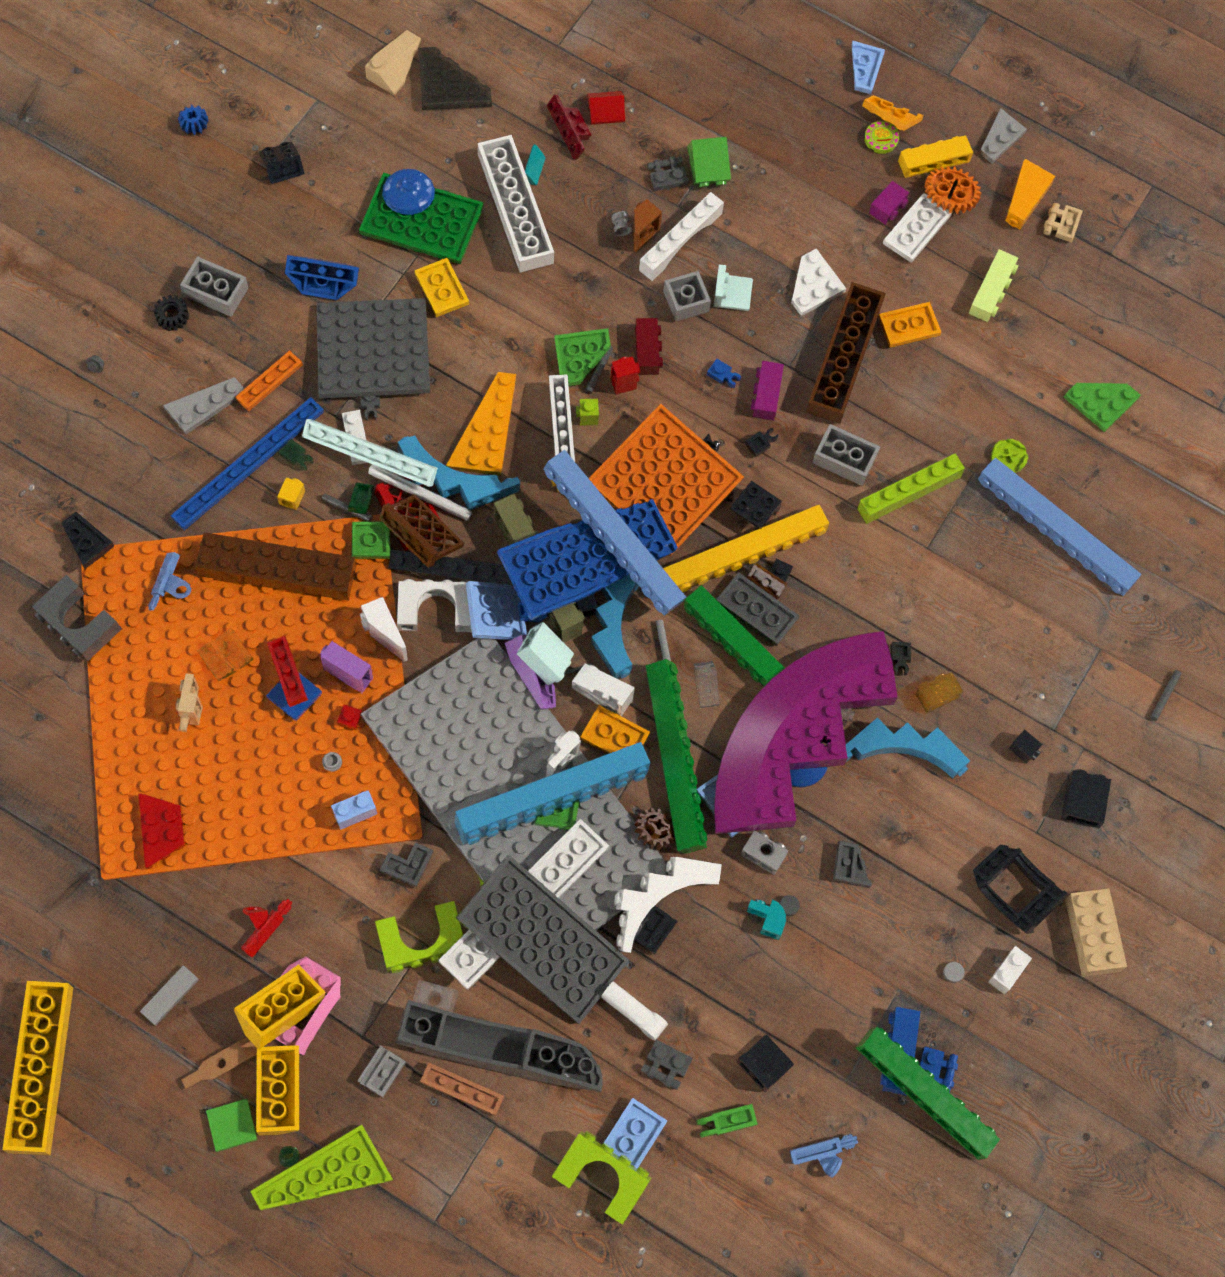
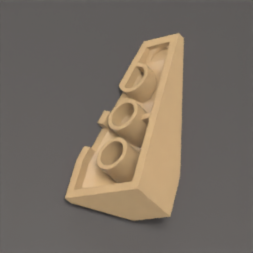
[365,30,421,96]

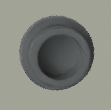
[86,355,105,373]

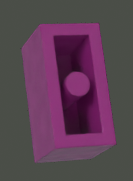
[869,181,909,225]

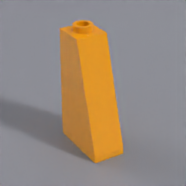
[1005,159,1055,229]

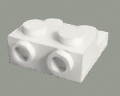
[546,731,581,777]

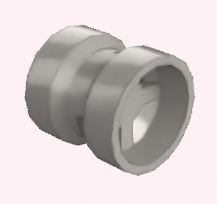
[612,211,632,236]

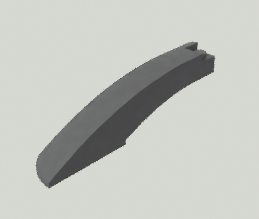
[395,1000,603,1092]

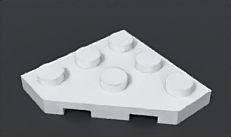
[791,249,846,316]

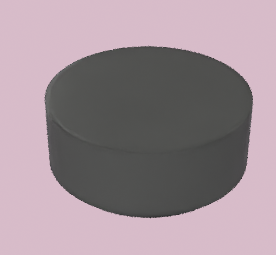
[780,895,800,916]

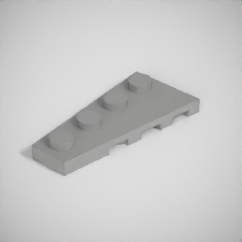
[163,377,244,435]

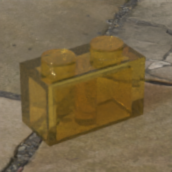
[916,672,963,713]

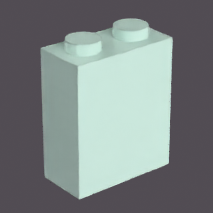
[517,622,574,685]

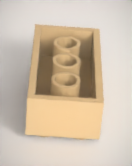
[1065,888,1127,977]

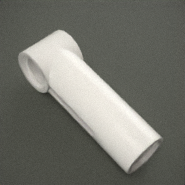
[601,981,668,1041]

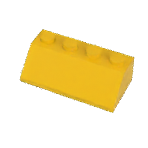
[234,964,326,1050]
[256,1045,299,1136]

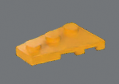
[862,95,924,131]

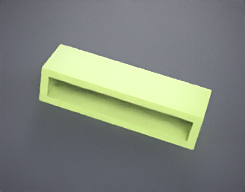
[968,249,1019,322]

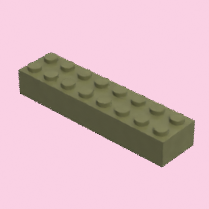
[494,494,585,643]

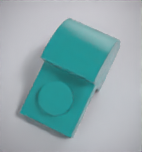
[746,899,786,940]

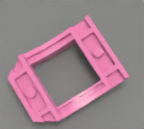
[275,956,341,1055]

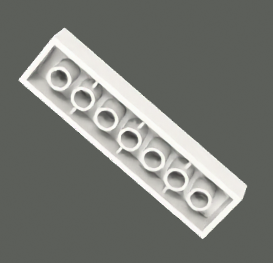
[478,135,554,272]

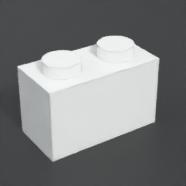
[988,946,1032,995]

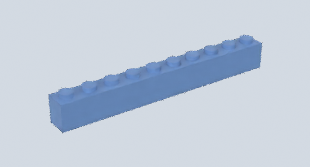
[543,450,686,616]
[978,457,1142,596]

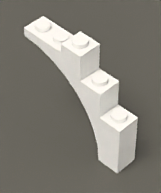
[614,857,722,953]

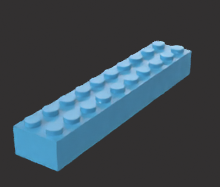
[455,742,650,845]

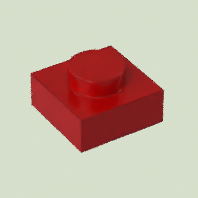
[337,705,363,730]

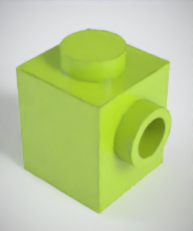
[576,399,599,426]

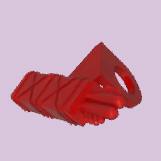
[241,899,292,957]

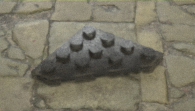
[418,47,492,110]

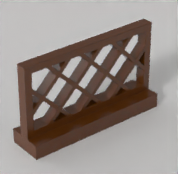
[379,495,464,568]

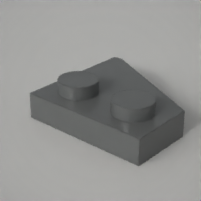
[833,841,872,888]

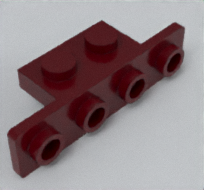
[547,95,592,160]

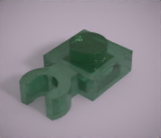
[279,439,314,471]

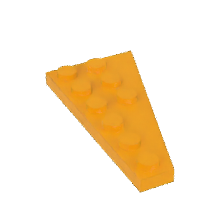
[446,372,516,476]

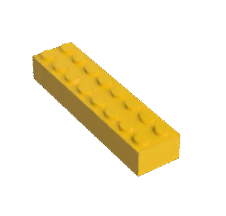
[2,981,73,1156]

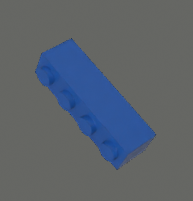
[880,1007,921,1096]

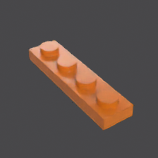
[235,350,303,412]

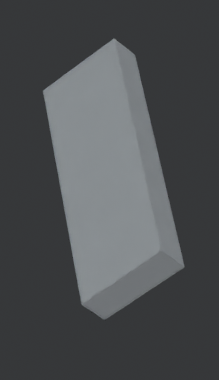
[140,965,199,1026]

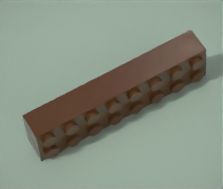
[806,282,886,424]
[195,532,356,601]

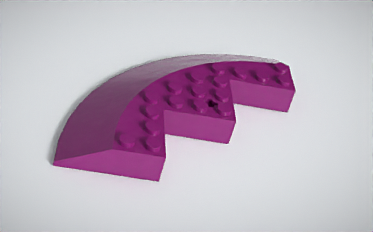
[714,631,898,834]

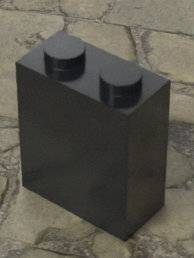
[1061,769,1111,828]

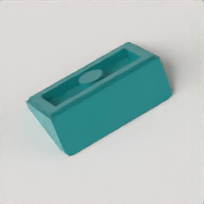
[525,144,546,186]

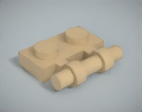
[1043,203,1083,242]

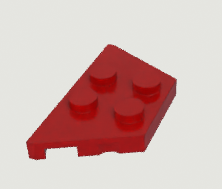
[138,793,185,870]

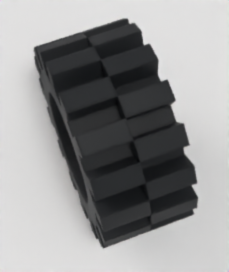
[154,295,189,331]

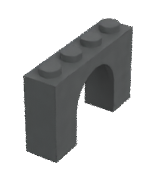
[32,575,122,661]

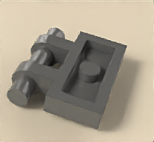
[647,156,689,192]
[641,1039,693,1090]

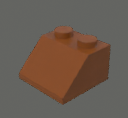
[633,199,662,252]

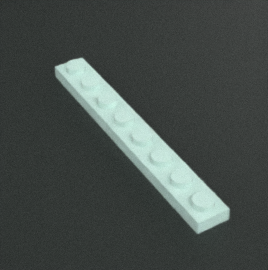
[302,419,438,487]

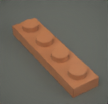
[420,1063,504,1116]

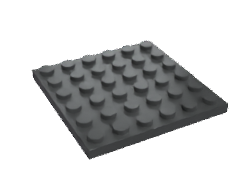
[317,298,430,398]

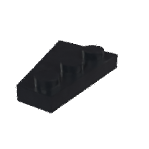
[61,512,114,569]

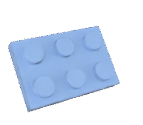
[604,1098,667,1169]

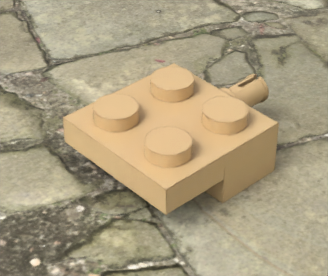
[176,673,203,732]

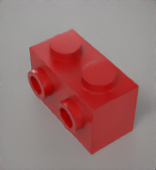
[610,356,640,395]

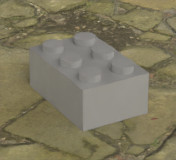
[180,257,248,317]
[812,424,880,486]

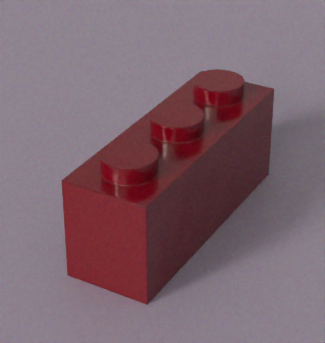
[635,318,663,375]

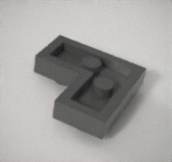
[380,842,434,888]

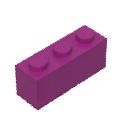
[750,361,784,421]

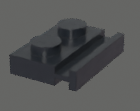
[634,905,678,955]

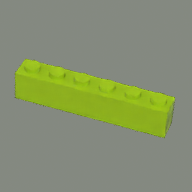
[857,453,965,524]

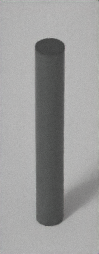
[585,346,613,394]
[322,493,373,522]
[1150,670,1182,721]

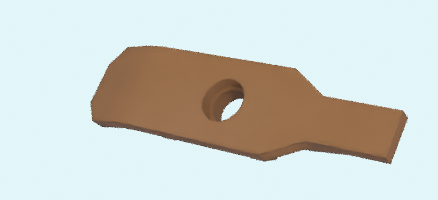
[181,1037,257,1089]

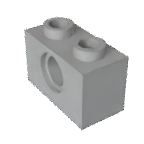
[741,830,788,875]

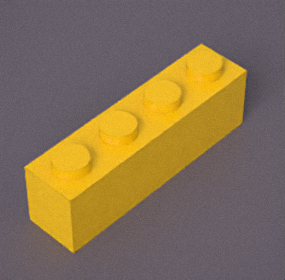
[898,135,973,178]

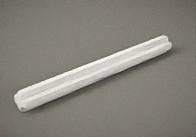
[368,464,472,521]

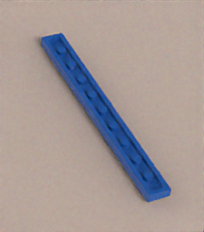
[171,397,324,531]

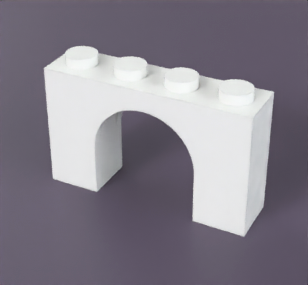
[397,579,472,632]

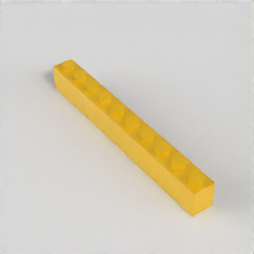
[663,505,829,592]

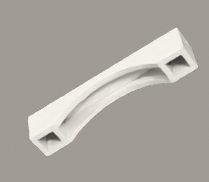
[639,192,724,281]

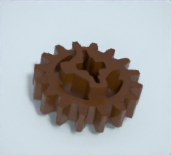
[634,808,675,850]

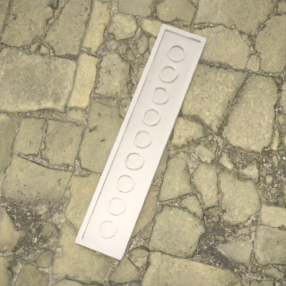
[438,819,609,990]

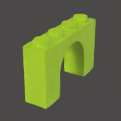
[375,901,463,973]
[552,1131,652,1225]

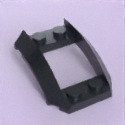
[973,844,1068,934]

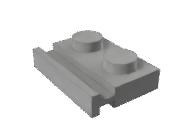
[358,1045,406,1098]

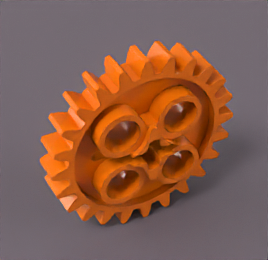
[924,166,981,214]

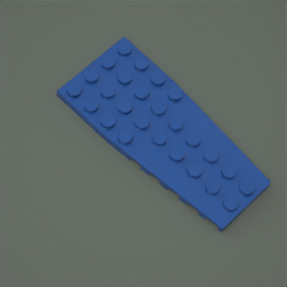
[497,499,678,620]

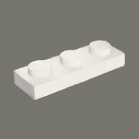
[342,410,368,465]

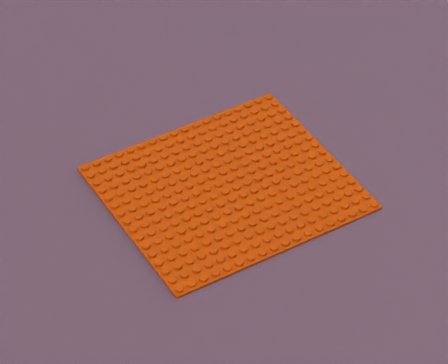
[81,514,422,880]

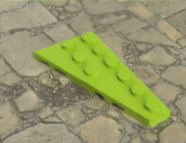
[250,1125,393,1211]

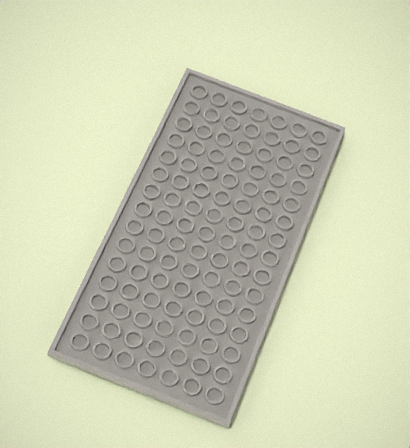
[361,638,668,930]

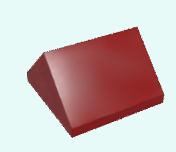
[587,91,625,125]

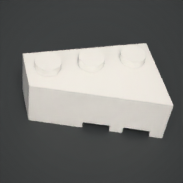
[572,664,635,716]

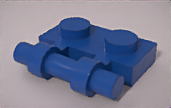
[920,1047,958,1093]

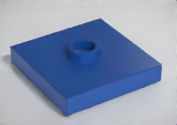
[266,673,322,721]

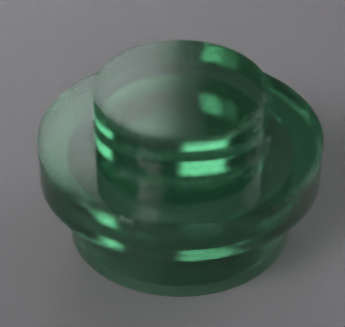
[278,1146,300,1167]

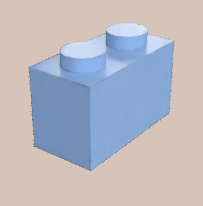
[331,790,377,830]

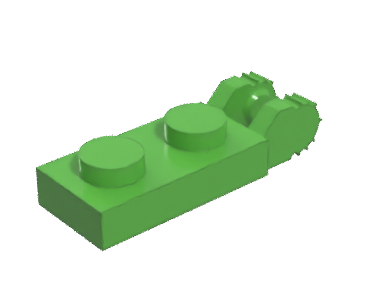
[696,1104,758,1138]

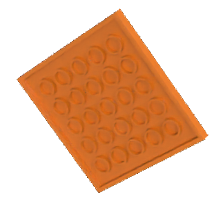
[589,404,744,557]

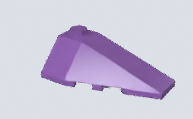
[505,635,556,710]

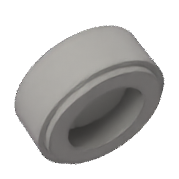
[943,962,964,983]

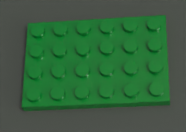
[359,172,484,265]

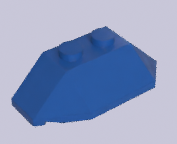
[285,255,359,300]

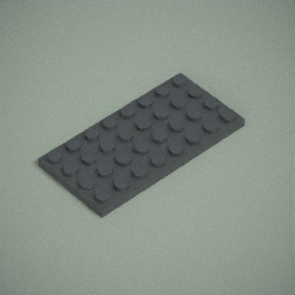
[456,855,630,1024]

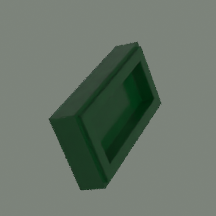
[348,482,374,515]

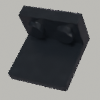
[259,142,305,184]
[730,481,782,529]
[737,1035,794,1092]

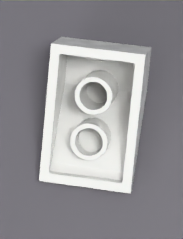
[360,597,408,662]

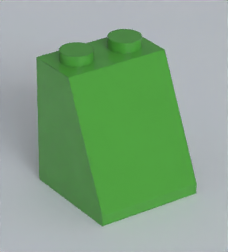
[687,137,731,188]

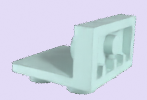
[713,265,753,311]

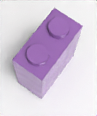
[320,641,373,693]

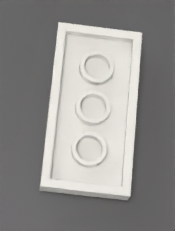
[883,193,952,263]

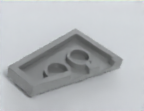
[979,109,1027,164]

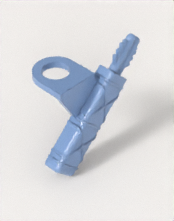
[148,552,191,611]
[790,1134,858,1178]

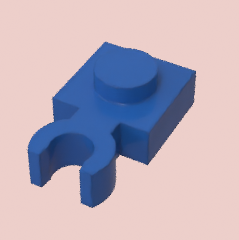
[707,359,741,388]

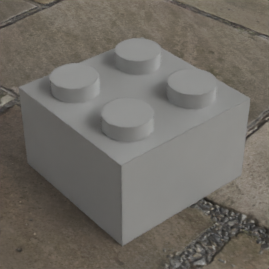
[663,271,711,322]

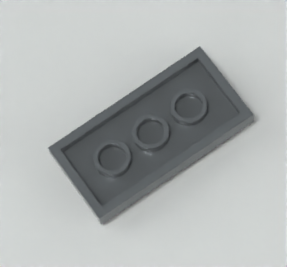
[716,572,800,646]

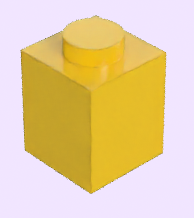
[277,477,305,511]

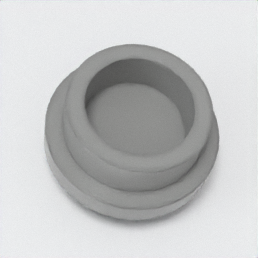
[322,752,342,772]

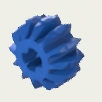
[178,104,209,135]

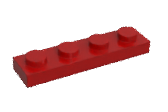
[267,636,308,707]

